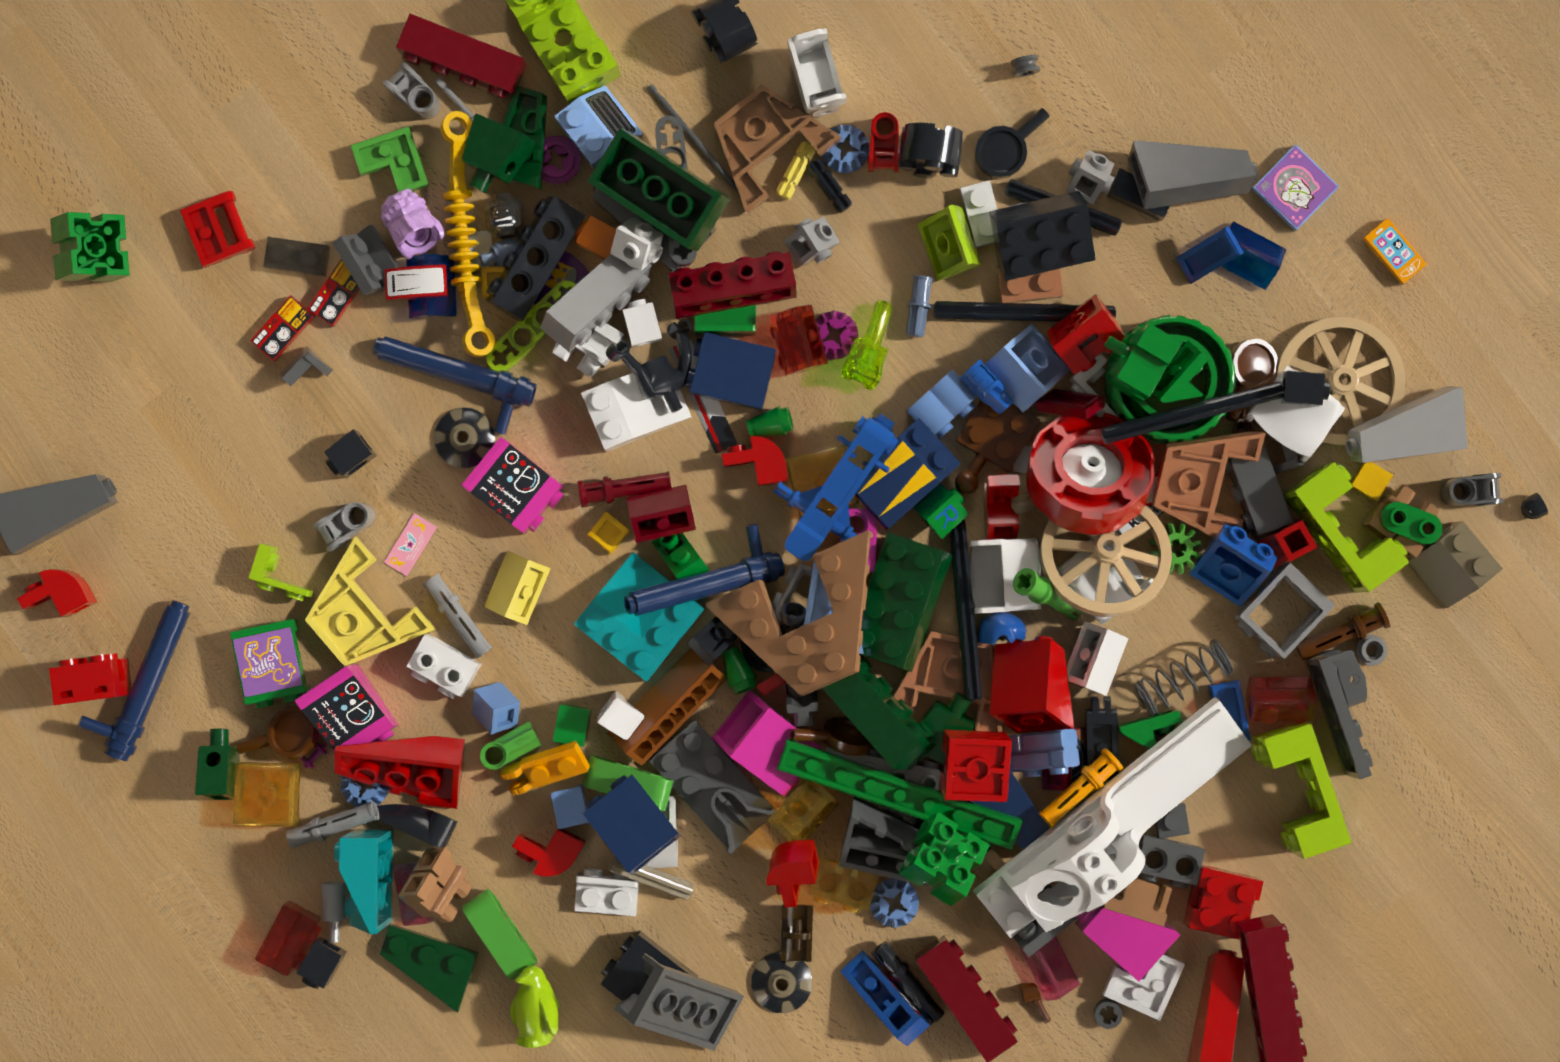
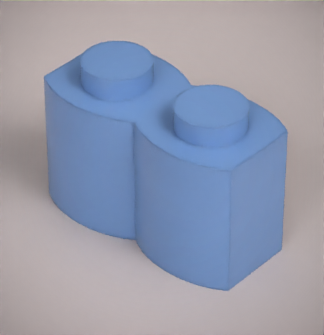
[906,369,977,439]

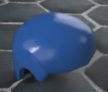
[977,612,1027,644]

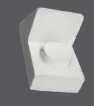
[597,691,644,740]

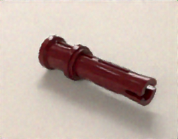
[577,471,672,508]

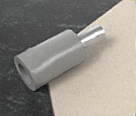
[321,882,347,943]

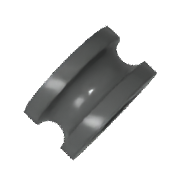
[1011,55,1040,78]
[1094,998,1123,1029]

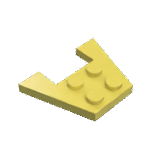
[305,537,437,667]

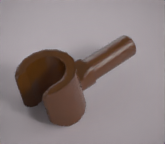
[1231,408,1252,434]
[1020,983,1051,1024]

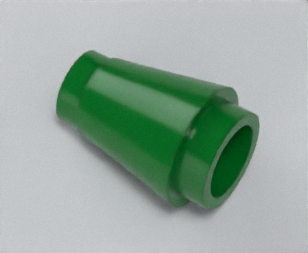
[747,406,794,437]
[721,647,757,695]

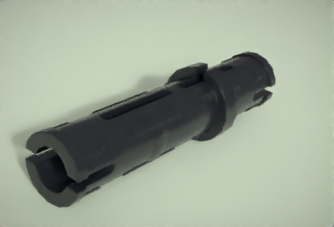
[871,941,945,1025]

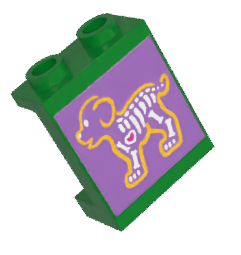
[230,619,311,709]

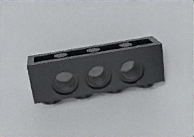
[486,196,586,321]

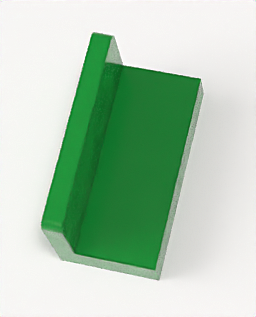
[694,305,756,335]

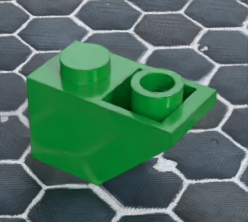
[652,533,710,579]

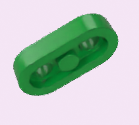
[1379,502,1442,544]

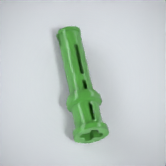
[1013,568,1083,620]

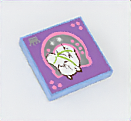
[1251,144,1340,231]

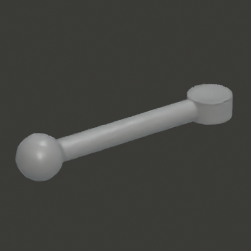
[435,77,474,122]

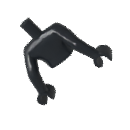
[605,319,692,414]

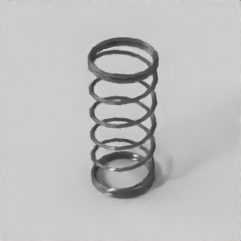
[1134,639,1234,716]

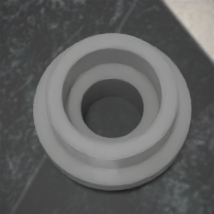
[1356,635,1387,666]

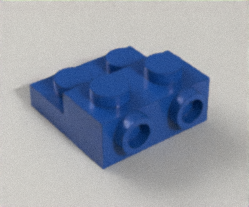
[1189,524,1278,607]

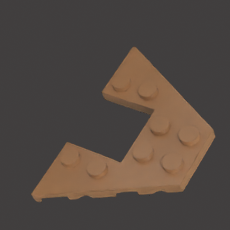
[706,530,873,695]

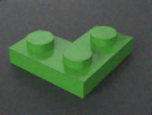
[351,126,429,192]

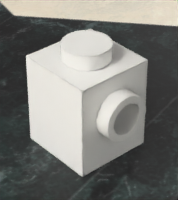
[623,299,662,348]

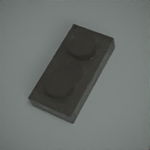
[263,236,330,277]

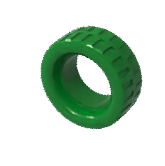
[1104,315,1236,444]

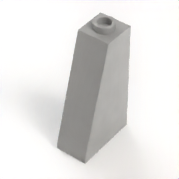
[1346,386,1468,463]

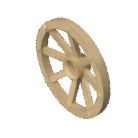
[1276,317,1405,446]
[1040,505,1172,617]

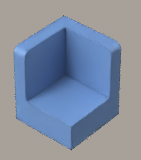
[472,682,520,734]
[551,784,589,829]

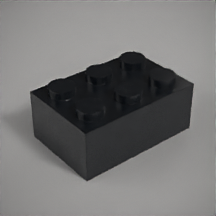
[989,191,1096,281]

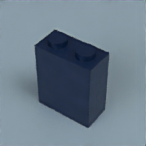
[686,332,776,411]
[583,775,681,875]

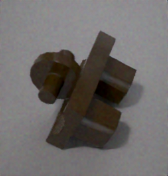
[780,904,813,962]

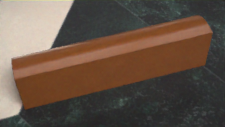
[607,648,727,766]

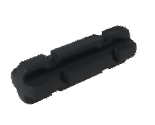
[807,158,852,213]

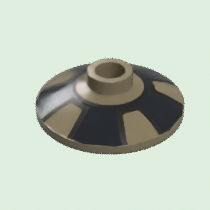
[434,407,495,469]
[751,951,812,1013]

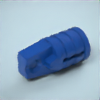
[960,359,1014,414]

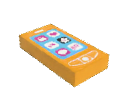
[1362,218,1427,285]

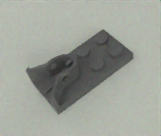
[1306,649,1373,779]
[649,720,777,854]
[614,953,744,1051]

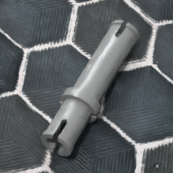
[423,573,493,659]
[286,801,379,849]

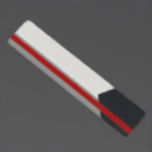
[669,339,737,453]

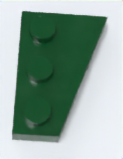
[502,85,547,190]
[380,923,479,1013]

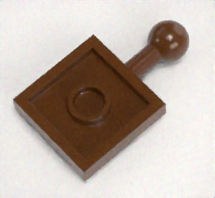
[954,400,1040,495]

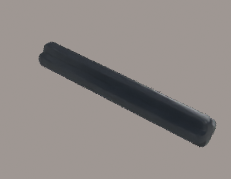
[1005,179,1122,236]

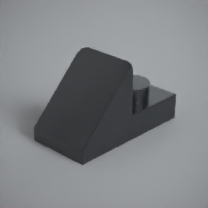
[687,616,738,666]

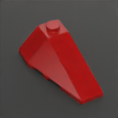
[334,736,465,809]

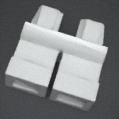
[552,323,626,378]

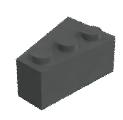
[839,796,930,886]

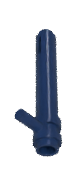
[373,336,537,435]
[624,524,785,616]
[77,600,190,761]

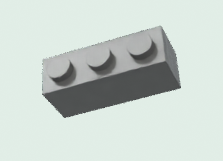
[1225,442,1293,536]

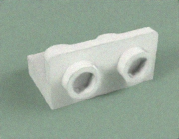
[574,868,639,916]

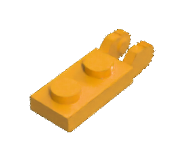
[500,741,590,796]

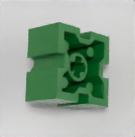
[50,212,130,282]
[1104,323,1182,402]
[898,812,990,906]

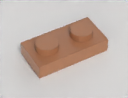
[998,269,1063,303]

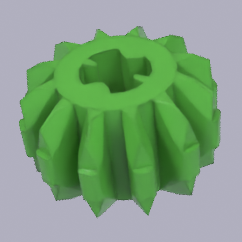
[1149,523,1201,574]

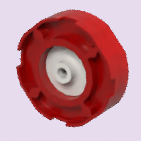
[1026,412,1155,535]

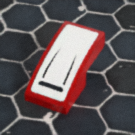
[384,265,448,301]

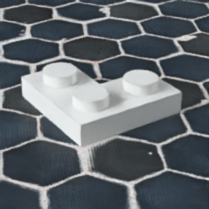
[959,180,1027,248]
[1102,954,1185,1021]

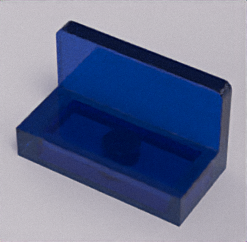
[1221,221,1286,290]
[406,253,457,319]

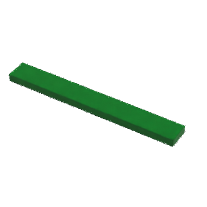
[777,738,1023,850]

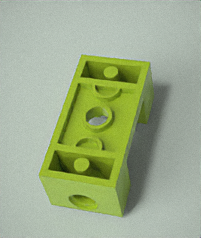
[505,0,621,105]
[1282,462,1409,593]
[1250,721,1352,859]

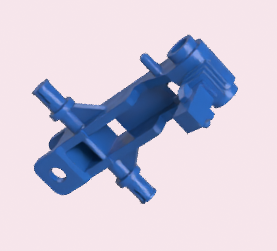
[773,413,899,561]

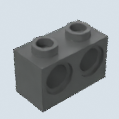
[1139,834,1205,889]

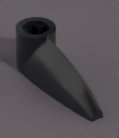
[377,804,458,848]

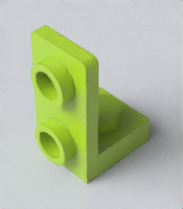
[248,543,315,601]

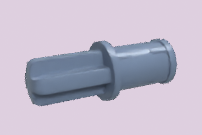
[906,275,933,338]

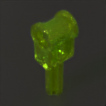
[842,300,893,391]

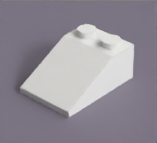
[581,373,691,452]

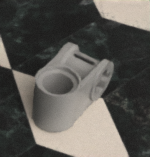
[382,61,441,119]
[312,502,375,552]

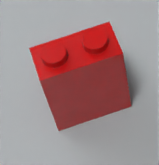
[990,636,1074,734]

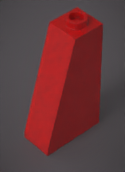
[1187,949,1244,1062]

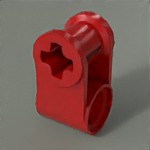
[868,112,900,173]

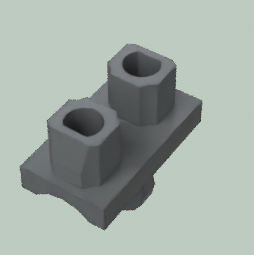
[786,684,818,727]

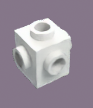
[610,217,664,270]

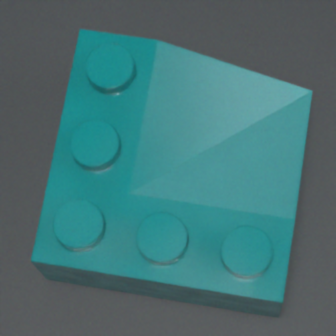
[574,552,705,682]
[334,829,393,934]

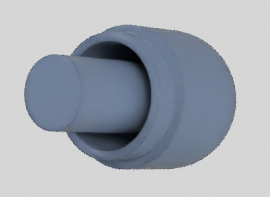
[479,238,520,267]

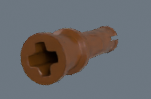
[1296,602,1390,661]

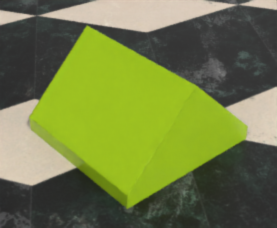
[918,205,982,281]

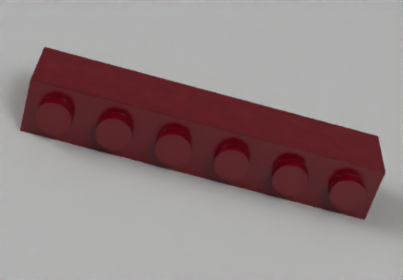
[1237,914,1307,1062]

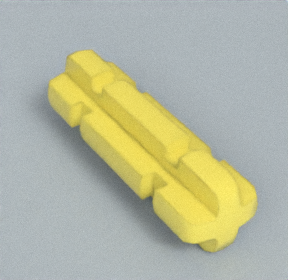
[776,141,815,200]

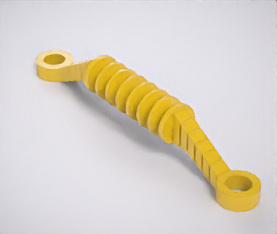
[440,111,495,357]

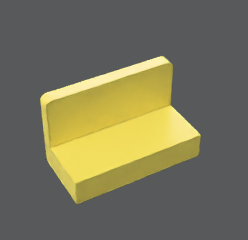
[484,551,551,625]

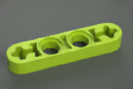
[486,280,576,372]

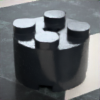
[691,0,758,64]
[898,122,963,178]

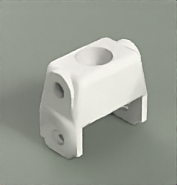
[787,28,846,117]
[1244,365,1345,463]
[969,538,1041,614]
[1057,539,1153,625]

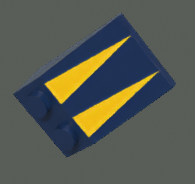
[855,418,961,530]

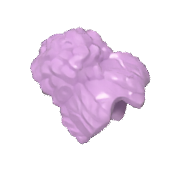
[381,189,445,259]

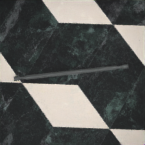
[648,84,741,198]

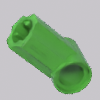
[480,721,542,770]

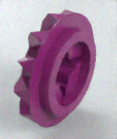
[542,136,581,185]
[810,310,859,360]

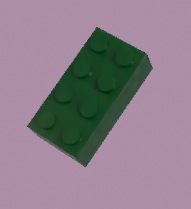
[587,128,731,251]
[861,532,953,672]
[822,654,937,770]

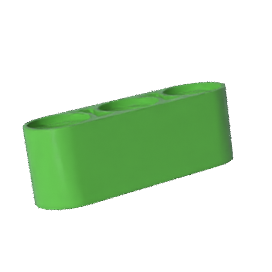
[582,755,674,811]
[462,889,538,980]

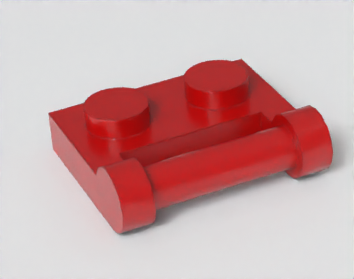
[180,191,256,268]

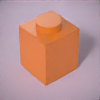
[574,215,616,260]

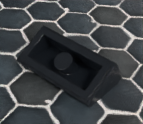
[1106,168,1170,221]

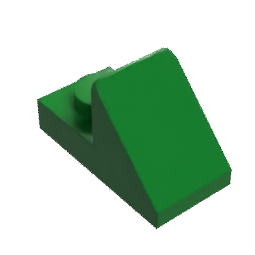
[1152,340,1209,403]
[1118,709,1182,750]

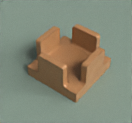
[1102,875,1172,927]

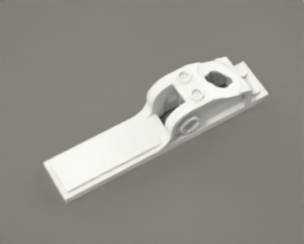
[973,697,1252,938]

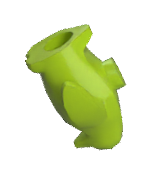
[510,966,559,1048]

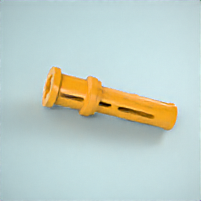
[1039,748,1123,828]

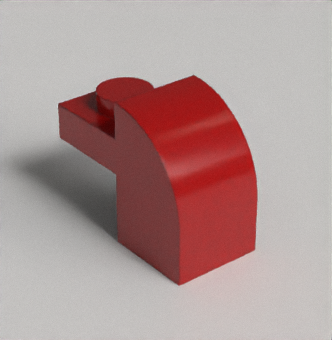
[722,436,789,487]
[984,474,1020,540]
[1255,518,1318,568]
[17,569,97,617]
[512,828,586,877]
[766,839,819,907]

